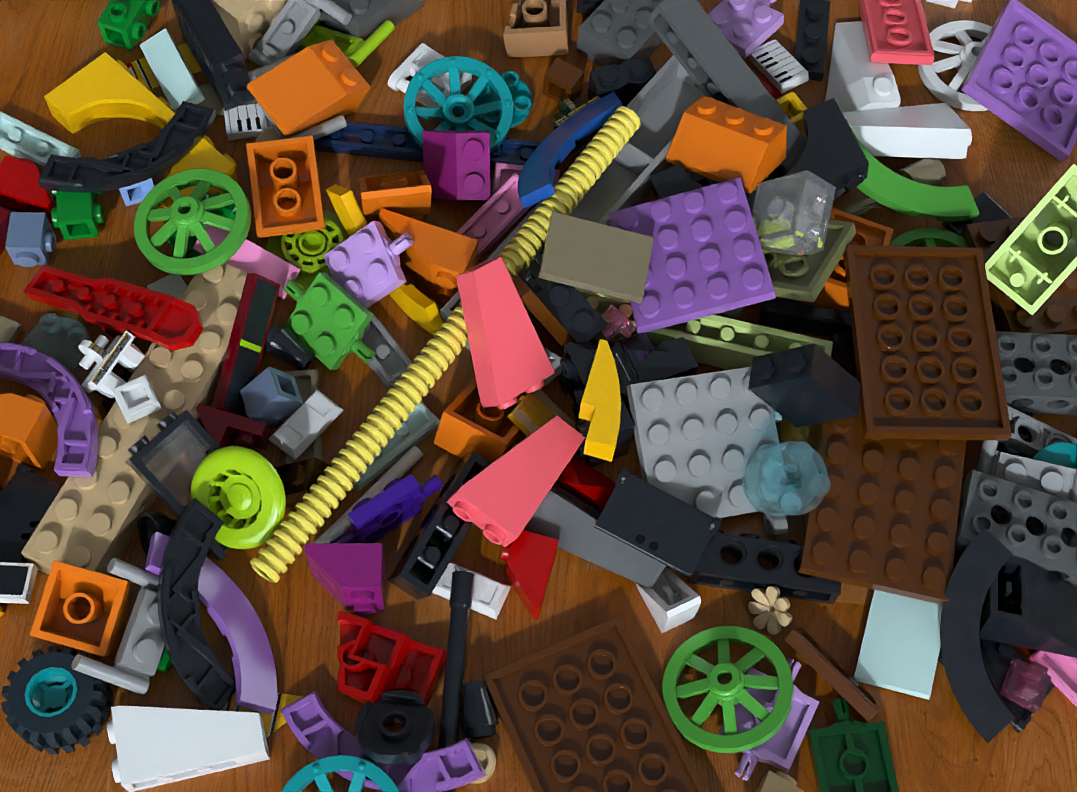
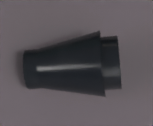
[264,324,315,370]
[461,681,499,740]

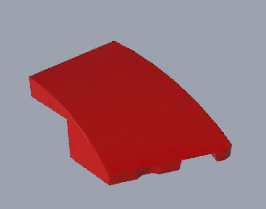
[337,610,447,706]

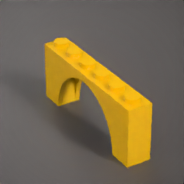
[44,52,239,209]

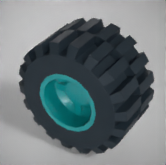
[1,646,112,755]

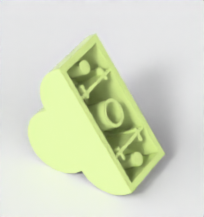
[985,164,1077,315]

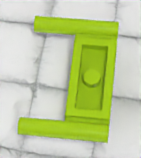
[298,19,395,68]

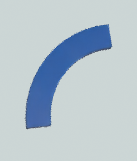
[518,92,623,208]

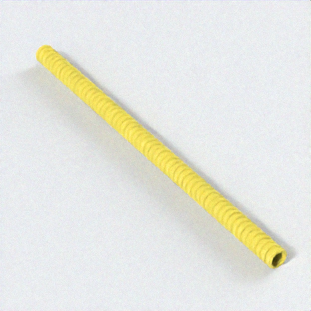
[250,106,641,583]

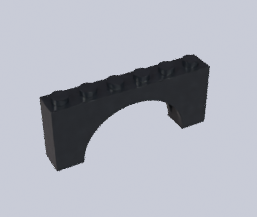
[650,98,869,224]

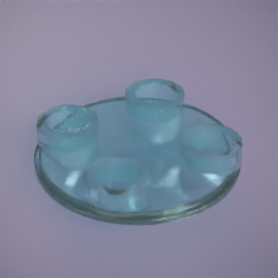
[20,313,90,370]

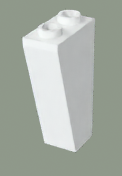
[842,103,972,159]
[107,705,270,792]

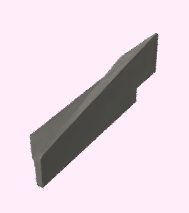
[523,483,666,588]

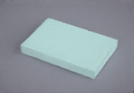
[854,590,943,700]

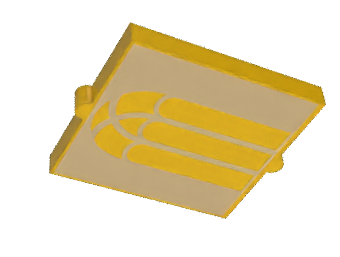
[507,389,576,437]

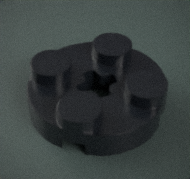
[355,690,435,765]

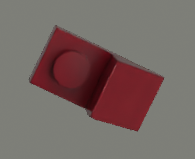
[196,404,270,450]

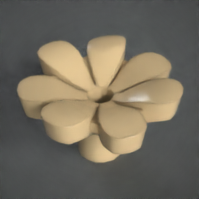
[748,586,792,635]

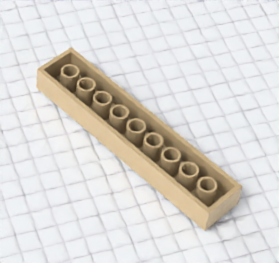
[21,263,248,575]

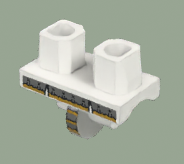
[78,330,145,398]

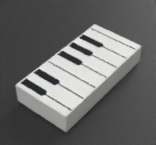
[749,39,809,93]
[223,103,273,141]

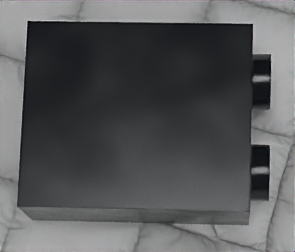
[748,343,862,428]

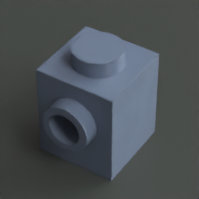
[5,212,56,267]
[240,367,304,427]

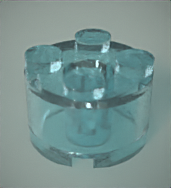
[743,441,831,517]

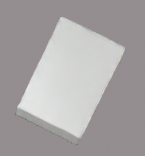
[635,567,701,633]

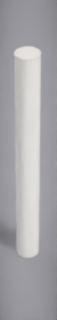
[314,446,423,543]

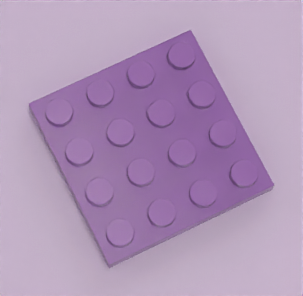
[961,0,1077,161]
[608,177,776,334]

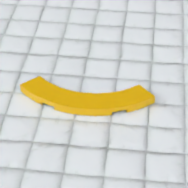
[326,184,444,335]

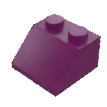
[423,130,491,200]
[305,543,386,615]

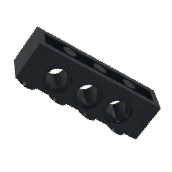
[387,452,491,600]
[688,529,841,604]

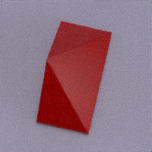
[554,456,616,512]

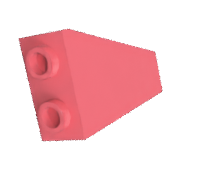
[456,257,555,410]
[446,415,585,547]

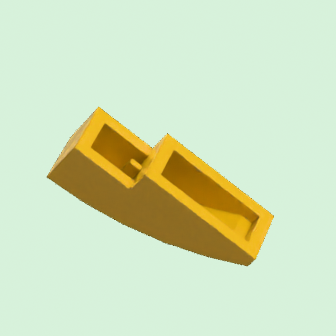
[579,339,621,462]

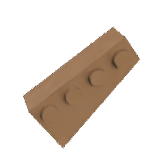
[503,0,569,58]

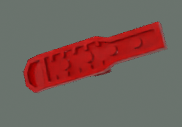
[23,265,204,351]

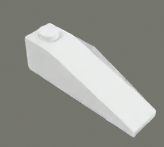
[824,21,901,112]

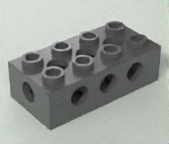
[995,331,1077,416]
[955,470,1077,588]

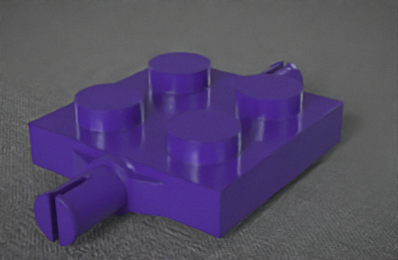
[330,474,443,543]

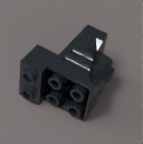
[558,331,698,467]

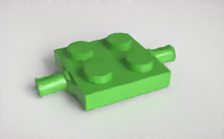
[284,272,376,370]

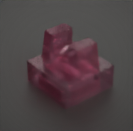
[1000,658,1052,713]

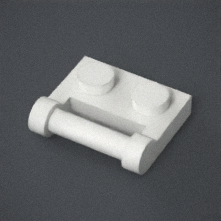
[387,43,472,109]

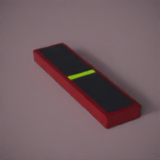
[212,273,280,417]

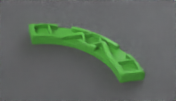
[846,119,980,222]

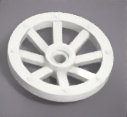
[918,20,992,111]

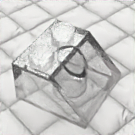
[752,170,836,256]

